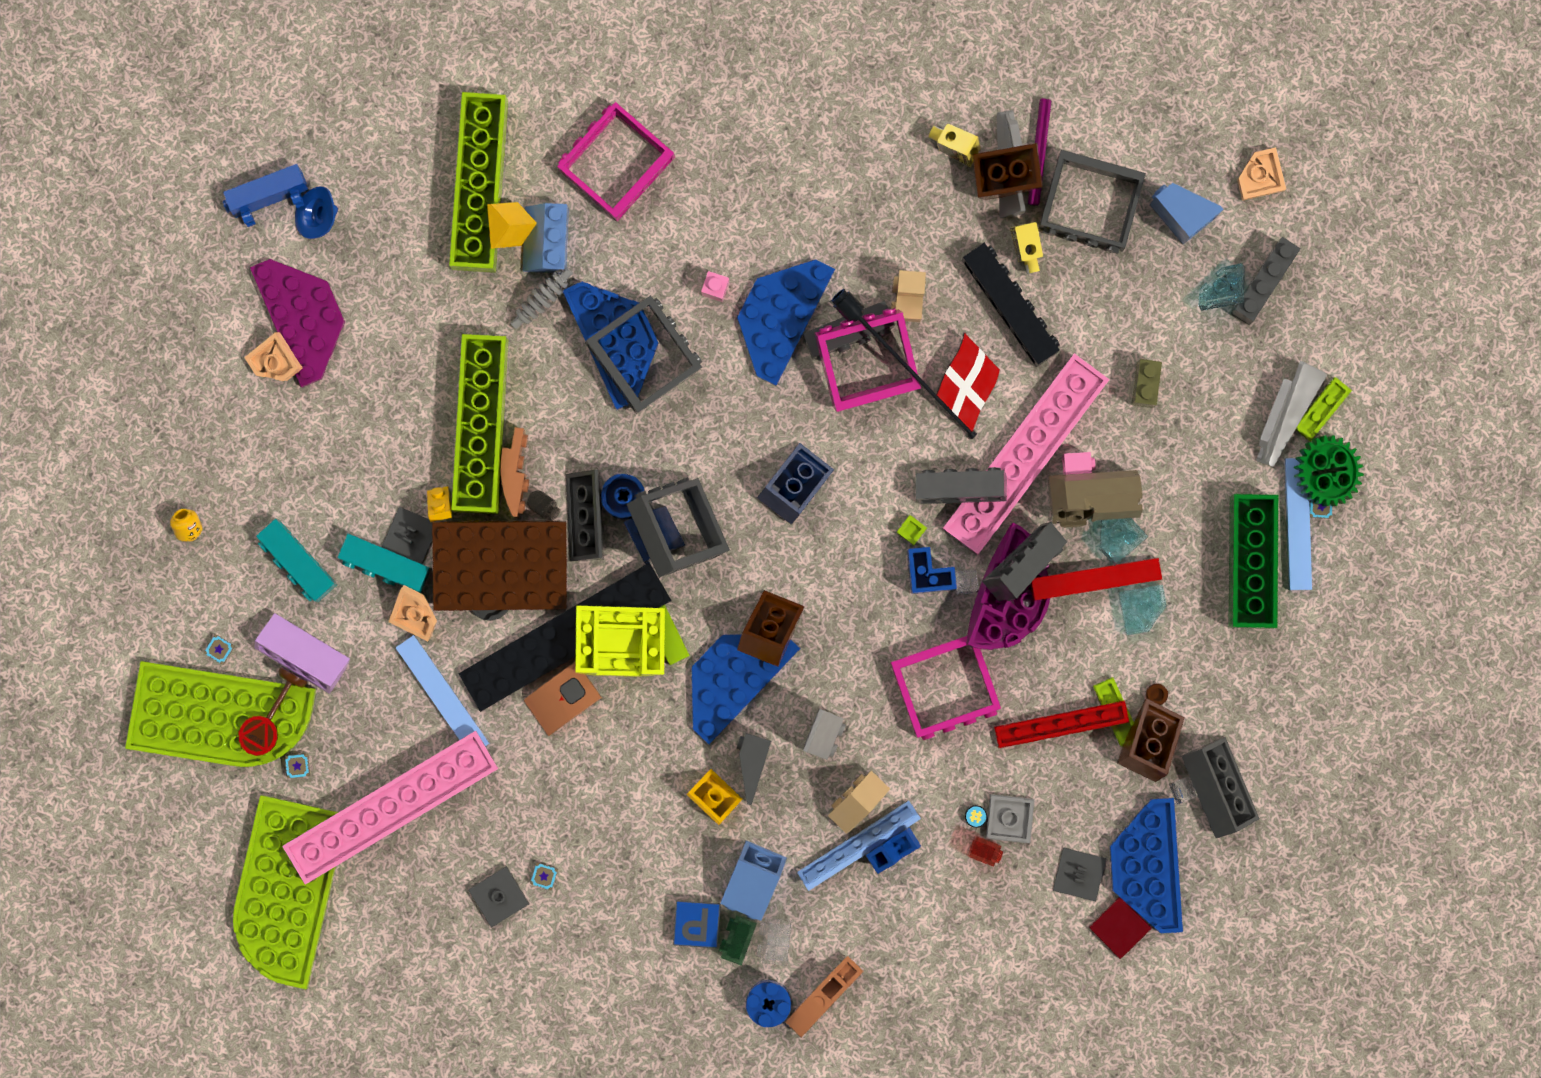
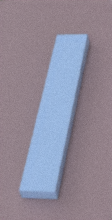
[1285,458,1312,590]
[396,635,490,746]
[797,801,921,891]

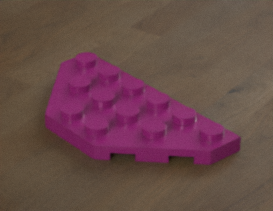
[250,259,345,388]

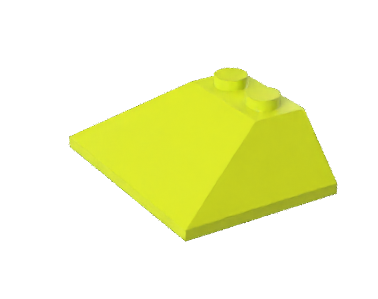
[575,606,665,677]

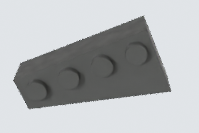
[982,522,1067,601]

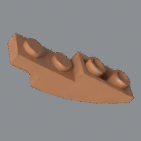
[501,427,529,518]
[785,956,864,1038]

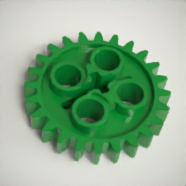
[1294,435,1364,507]

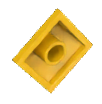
[487,202,537,249]
[686,769,743,825]

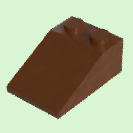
[973,143,1043,200]
[737,590,805,667]
[1117,699,1185,782]

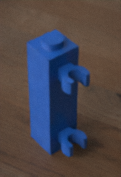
[223,164,309,227]

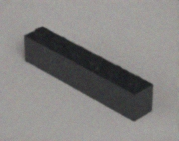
[961,242,1060,367]

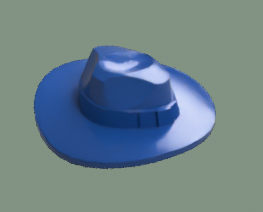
[295,186,338,239]

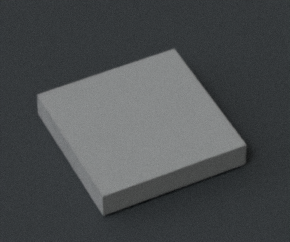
[986,794,1035,843]

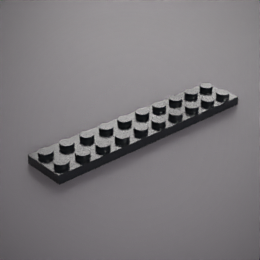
[458,563,672,712]

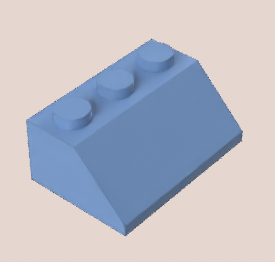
[522,203,569,273]

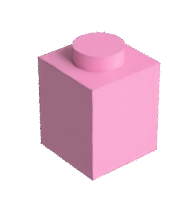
[701,271,729,302]
[1062,452,1095,475]

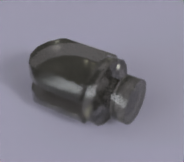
[527,490,561,520]

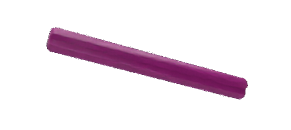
[1028,98,1052,206]

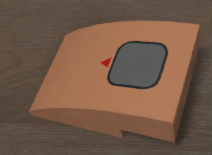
[524,662,602,736]

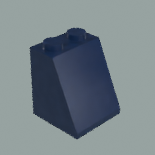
[624,506,685,564]

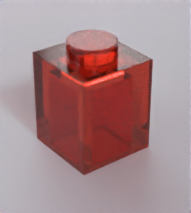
[967,835,1003,867]

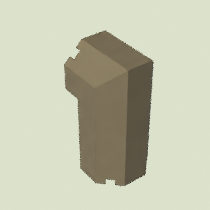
[1048,470,1143,528]

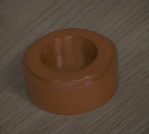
[1145,684,1168,705]

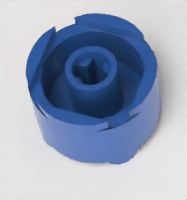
[601,474,645,520]
[746,980,791,1027]

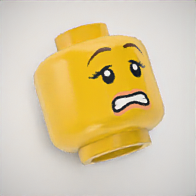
[170,509,203,542]

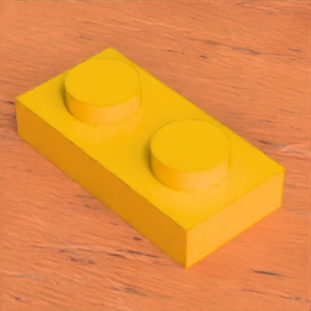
[427,486,452,522]

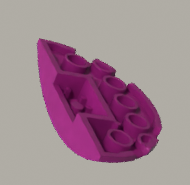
[966,523,1050,650]

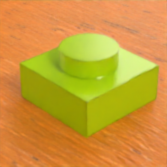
[896,515,927,546]

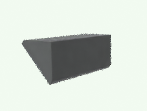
[566,469,604,562]

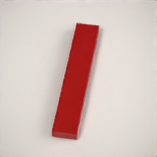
[1030,558,1163,601]
[994,700,1129,748]

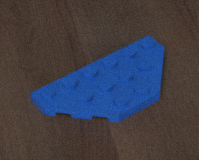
[737,259,835,386]
[563,281,659,410]
[692,634,801,744]
[1109,798,1183,933]

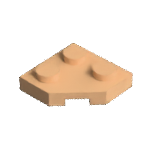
[1237,147,1286,201]
[244,332,303,381]
[389,585,437,642]

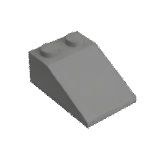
[803,709,846,760]

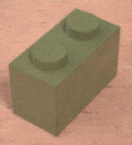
[1131,359,1162,408]

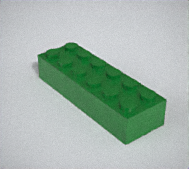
[1228,494,1279,629]

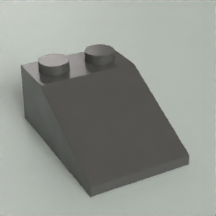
[736,733,771,806]

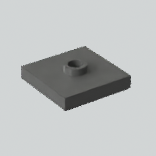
[469,866,530,928]

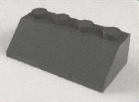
[1182,737,1260,838]

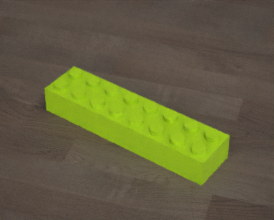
[449,92,508,273]
[451,334,509,514]

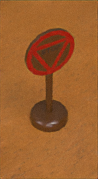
[238,666,308,756]

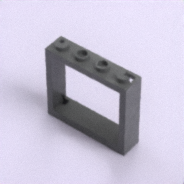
[1039,150,1146,254]
[585,295,702,415]
[627,477,730,578]

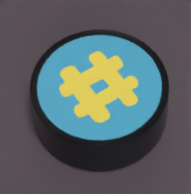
[965,805,987,828]

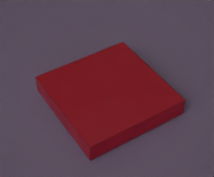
[1089,897,1152,959]

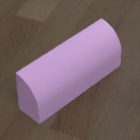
[254,613,350,694]

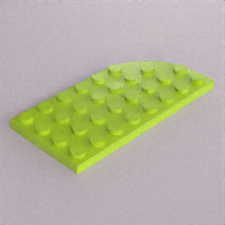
[125,661,316,767]
[233,795,339,990]

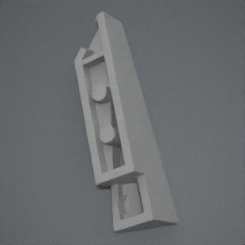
[997,110,1028,218]
[1256,361,1327,467]

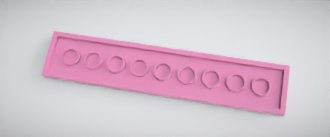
[943,353,1110,555]
[282,731,499,884]

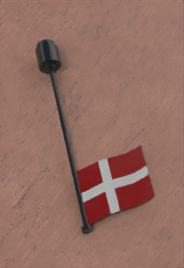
[831,289,1000,439]

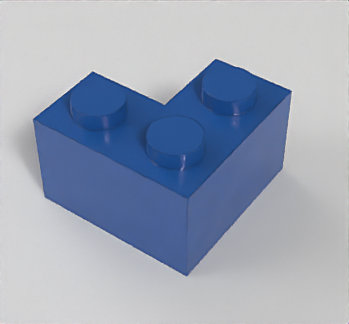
[907,547,957,594]

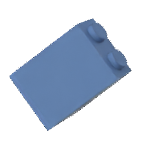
[1150,183,1224,245]
[720,841,787,921]

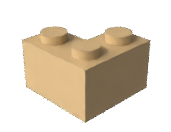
[891,270,926,322]
[828,771,890,834]

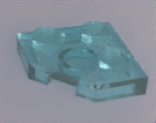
[1198,263,1245,311]
[1100,518,1148,566]
[1118,585,1167,636]

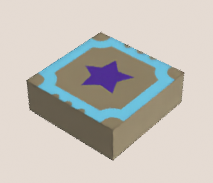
[1309,498,1332,519]
[204,634,235,665]
[285,754,310,778]
[530,862,558,890]

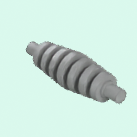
[511,267,573,329]

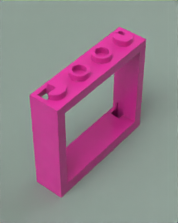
[557,102,675,222]
[814,308,921,412]
[890,636,1001,740]

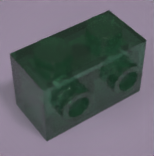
[718,914,757,966]

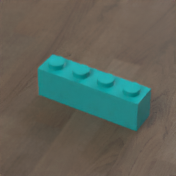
[256,518,338,602]
[337,534,432,593]

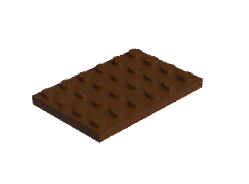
[432,521,567,611]

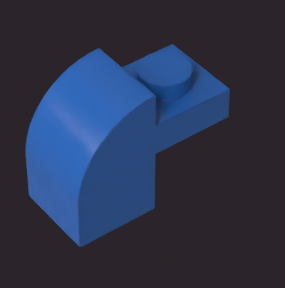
[866,827,921,874]

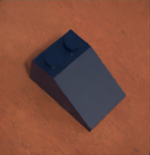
[757,443,834,525]

